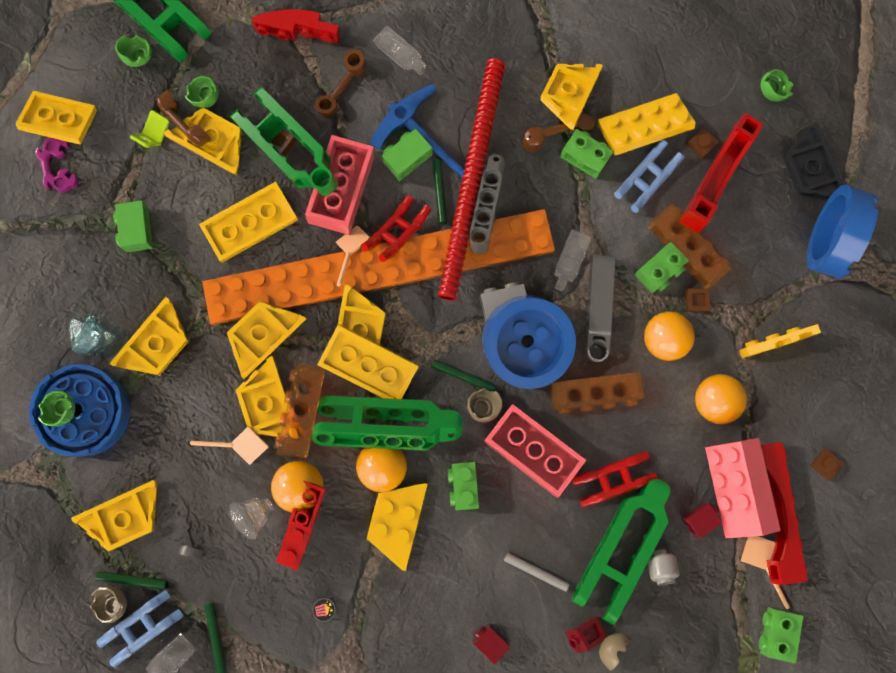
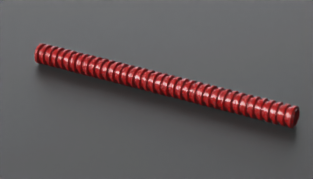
[438,58,505,301]

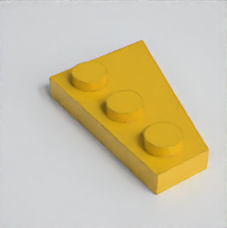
[739,324,821,359]

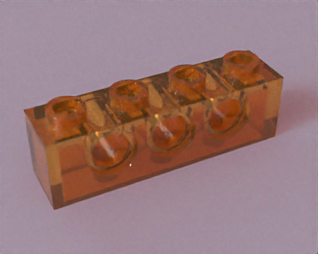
[648,204,731,289]
[274,363,325,460]
[549,372,645,414]

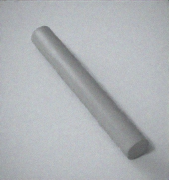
[504,552,569,592]

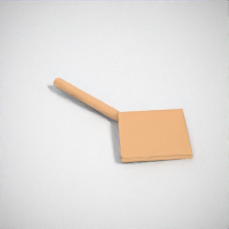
[336,225,369,287]
[190,426,269,465]
[741,536,790,609]

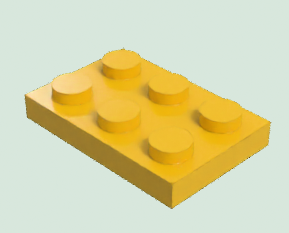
[15,91,97,145]

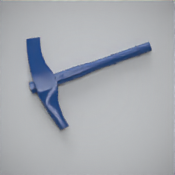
[370,84,465,179]

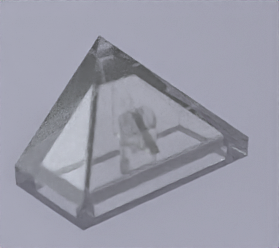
[146,633,196,673]

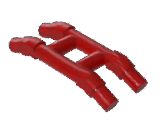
[361,195,432,262]
[572,451,658,508]

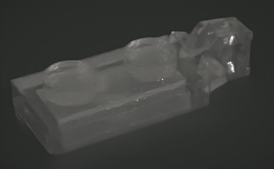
[373,26,426,75]
[554,229,592,291]

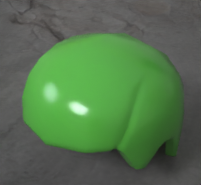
[115,35,152,67]
[760,69,794,102]
[185,76,219,109]
[38,391,75,426]

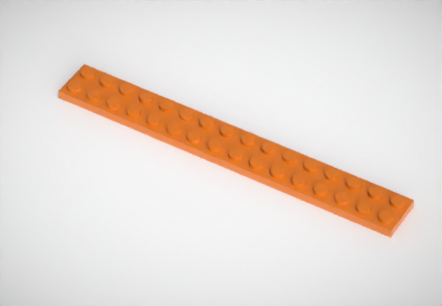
[202,209,555,325]

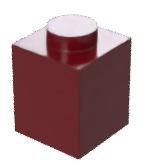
[681,503,722,538]
[473,624,510,665]

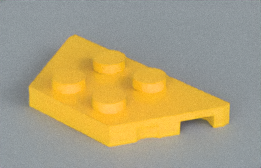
[541,64,603,130]
[164,108,242,176]
[338,285,386,345]
[109,297,189,376]
[227,301,306,379]
[236,356,300,439]
[71,480,158,551]
[367,483,428,571]

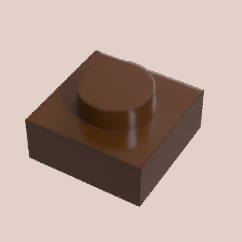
[687,127,719,159]
[270,130,297,157]
[685,289,710,312]
[810,449,844,481]

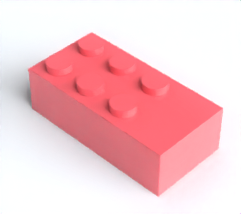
[305,135,375,235]
[485,404,586,498]
[705,438,781,538]

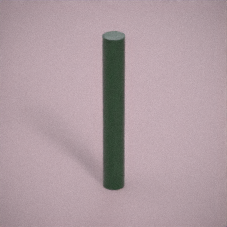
[432,159,447,224]
[431,359,496,391]
[95,571,167,590]
[204,603,227,673]

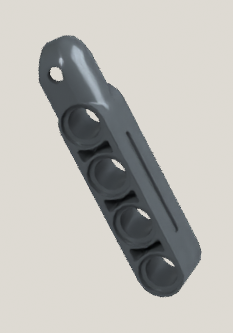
[470,153,506,254]
[586,254,615,363]

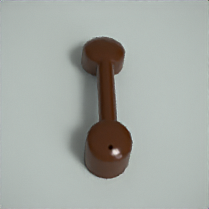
[315,49,366,117]
[157,89,211,147]
[522,112,595,152]

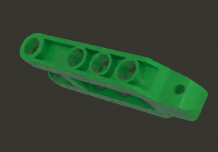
[113,0,211,63]
[230,87,338,196]
[312,396,463,451]
[571,479,670,625]

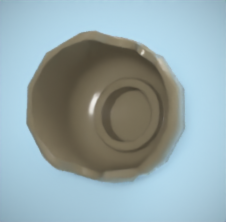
[467,388,503,423]
[90,586,127,623]
[599,633,631,671]

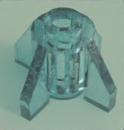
[69,315,115,355]

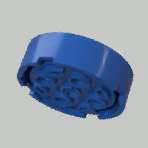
[806,185,878,279]
[482,296,576,389]
[29,364,130,457]

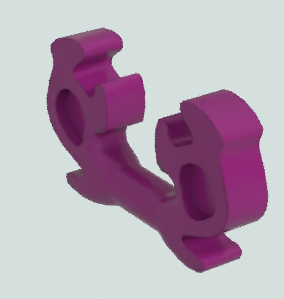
[36,138,79,193]

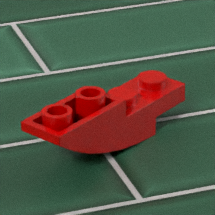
[251,10,341,43]
[276,481,326,570]

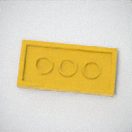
[598,93,695,156]
[199,182,298,263]
[317,324,419,399]

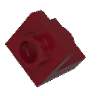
[566,616,608,653]

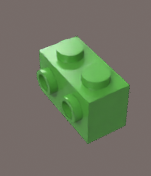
[382,129,432,182]
[560,129,613,179]
[113,200,153,252]
[635,242,689,294]
[448,462,479,510]
[759,607,803,664]

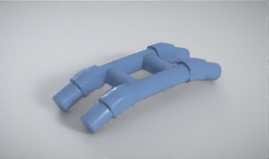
[614,140,685,213]
[96,590,183,667]

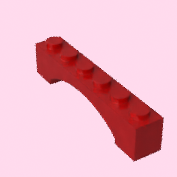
[679,113,764,233]
[761,442,807,585]

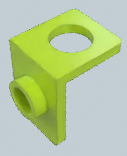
[130,110,170,148]

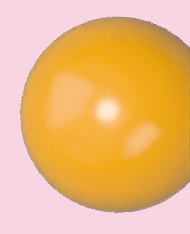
[644,311,695,361]
[695,374,747,424]
[356,448,407,492]
[271,461,324,513]

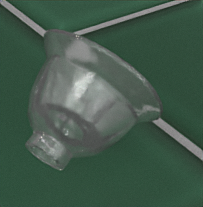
[229,498,274,540]

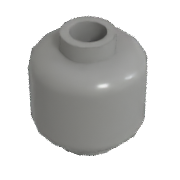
[647,550,680,586]

